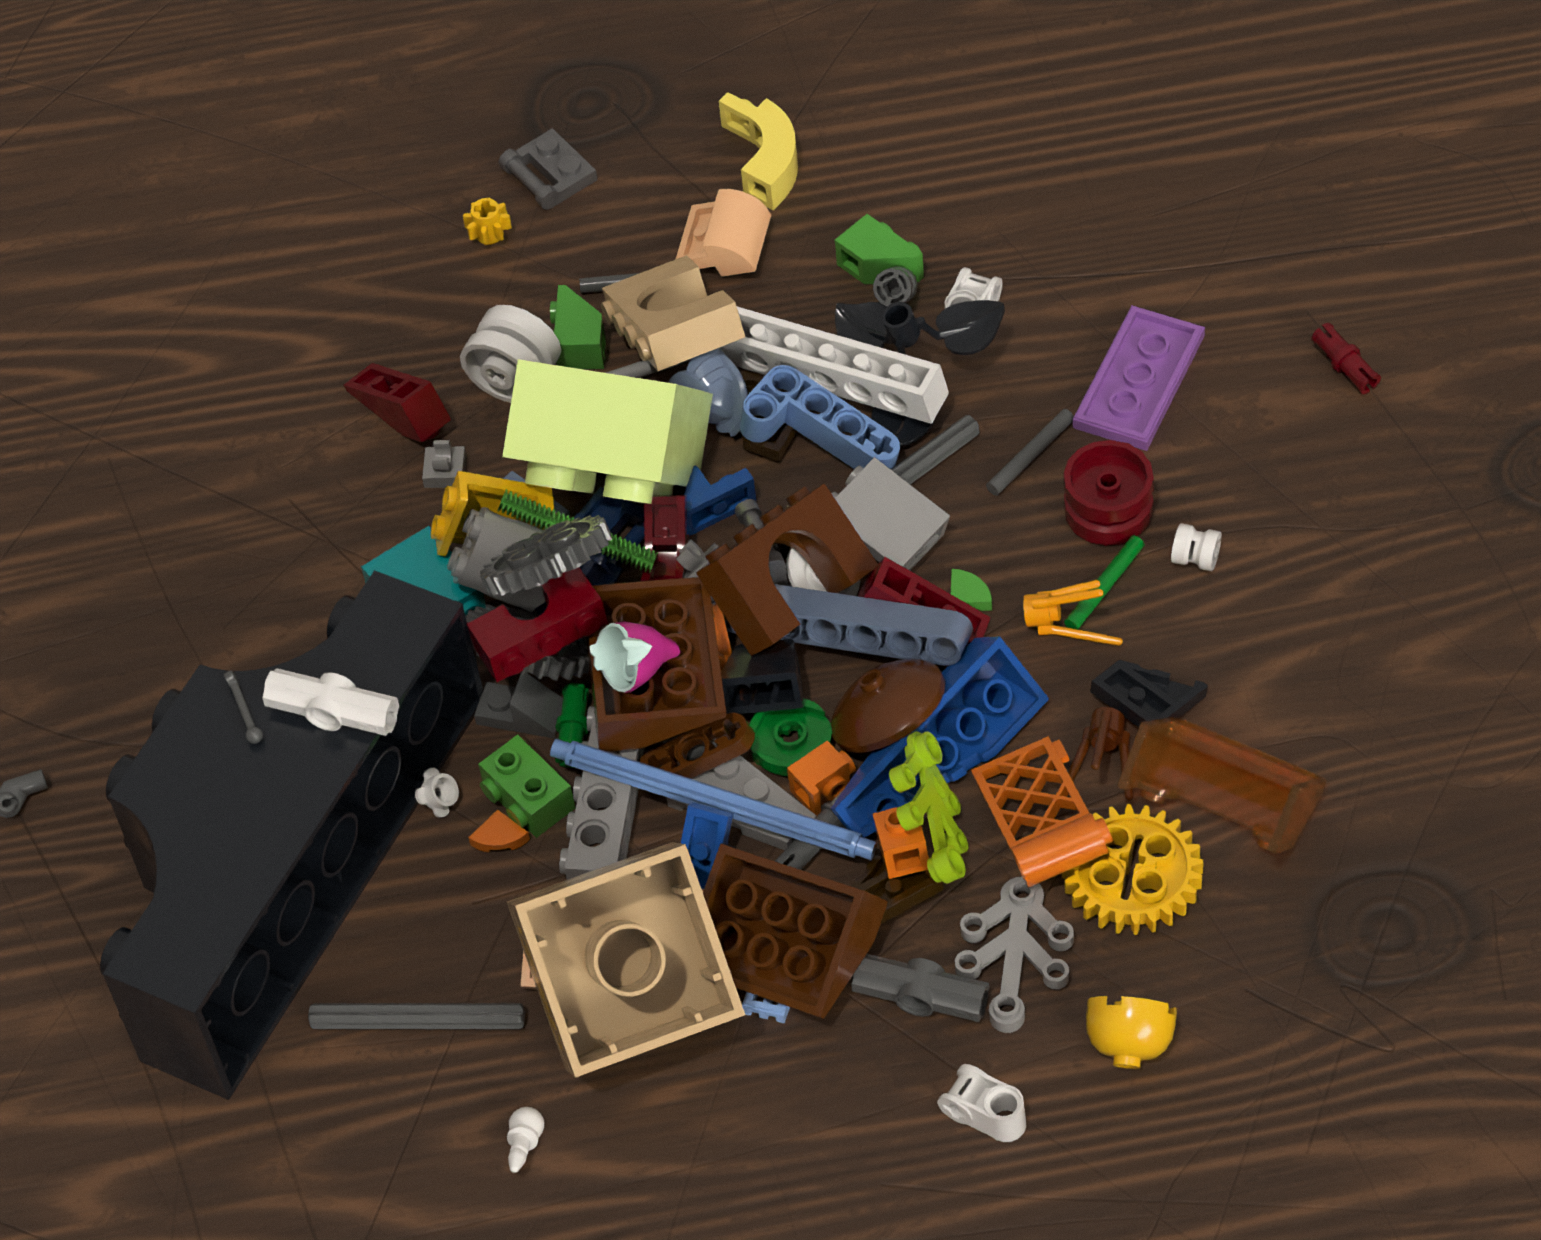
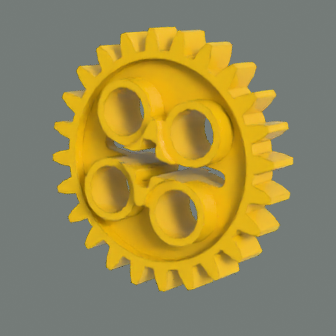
[1062,804,1203,935]

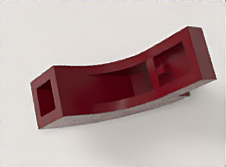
[640,495,689,582]

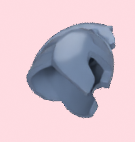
[668,348,748,436]

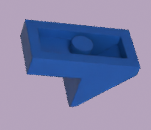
[684,465,757,536]
[681,802,735,889]

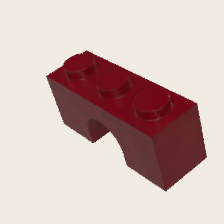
[466,567,608,682]

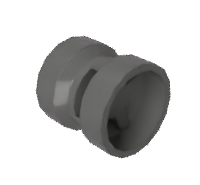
[873,266,918,306]

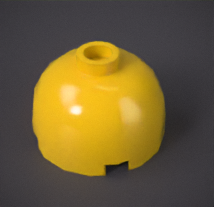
[1086,996,1177,1069]

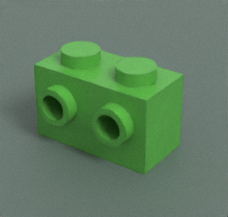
[478,734,576,838]

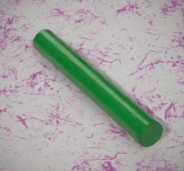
[1064,535,1145,630]

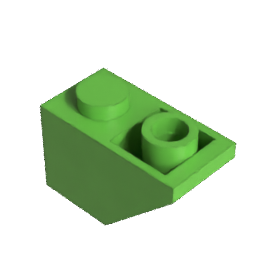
[835,214,924,284]
[550,285,606,369]

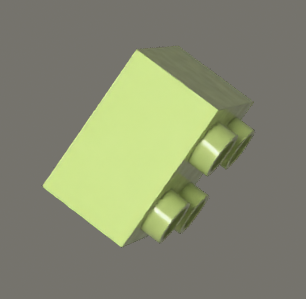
[502,359,713,504]

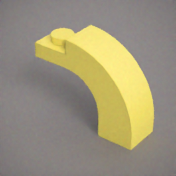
[719,92,798,211]

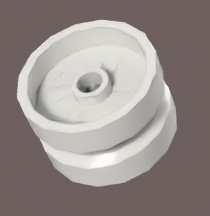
[460,305,561,403]

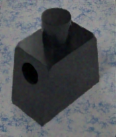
[721,639,804,714]

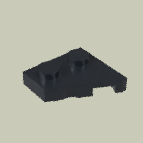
[1090,660,1208,738]

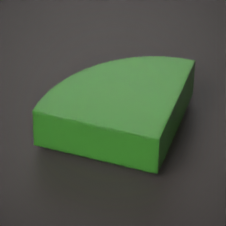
[951,569,992,611]

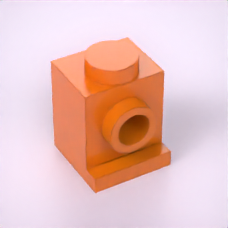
[787,740,856,816]

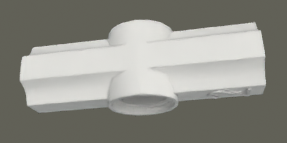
[262,668,399,736]

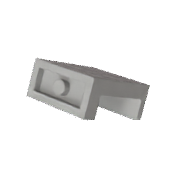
[831,457,950,570]

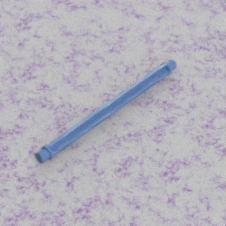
[550,739,877,860]

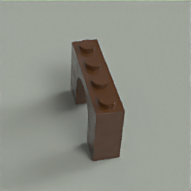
[696,483,878,656]

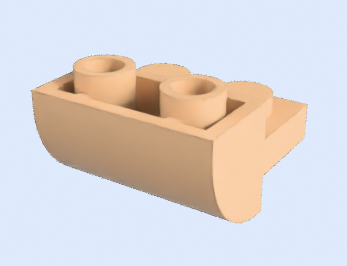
[675,189,771,277]

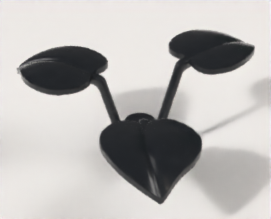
[835,300,1005,447]

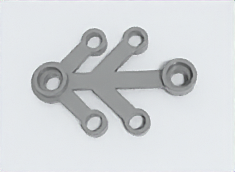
[955,877,1074,1033]

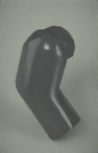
[0,769,48,818]

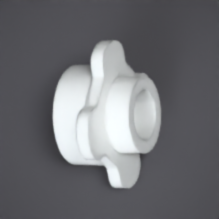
[415,768,459,818]

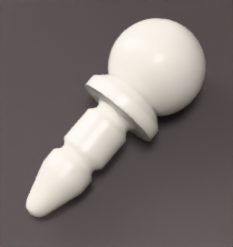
[507,1107,544,1173]

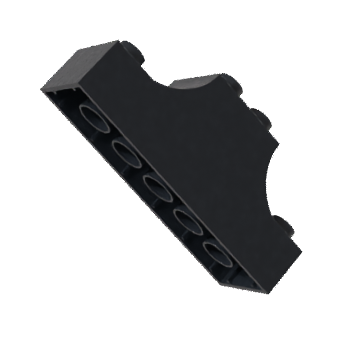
[100,570,483,1100]

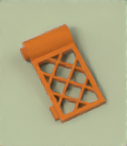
[971,736,1113,888]

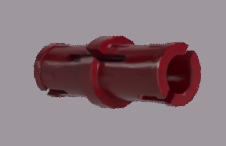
[1311,323,1381,394]

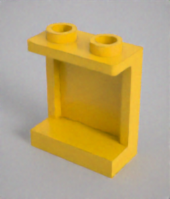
[431,471,554,556]

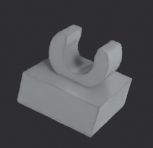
[422,440,467,488]
[676,540,718,578]

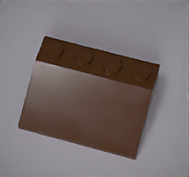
[586,577,726,751]
[703,844,888,1019]

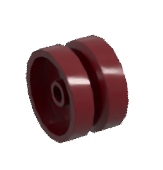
[1063,440,1154,546]

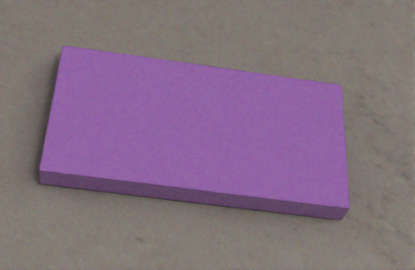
[1073,305,1205,451]

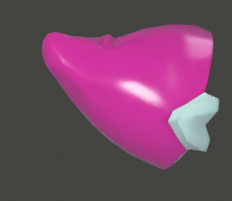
[589,622,680,693]

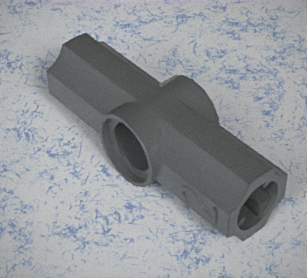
[851,954,990,1022]

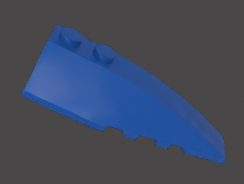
[831,636,1049,838]

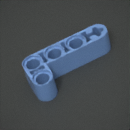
[740,365,900,469]

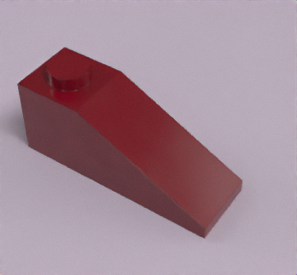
[343,363,451,442]
[858,557,991,647]

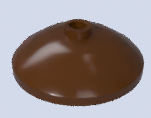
[831,659,945,753]

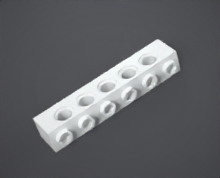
[719,307,949,424]

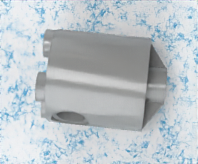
[447,507,552,612]

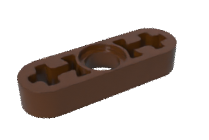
[639,713,755,779]

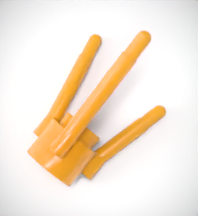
[1023,580,1123,646]

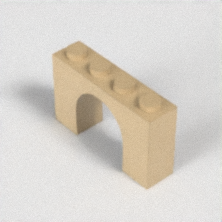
[601,255,745,371]

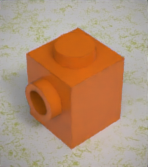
[872,807,929,879]

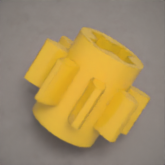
[463,198,512,245]

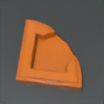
[468,810,530,852]

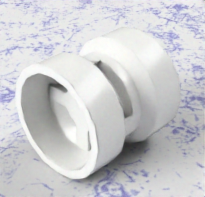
[1171,523,1222,572]

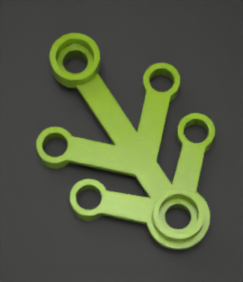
[889,731,969,884]

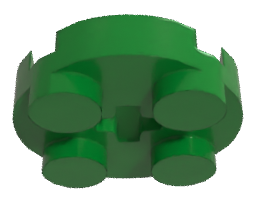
[750,698,833,776]

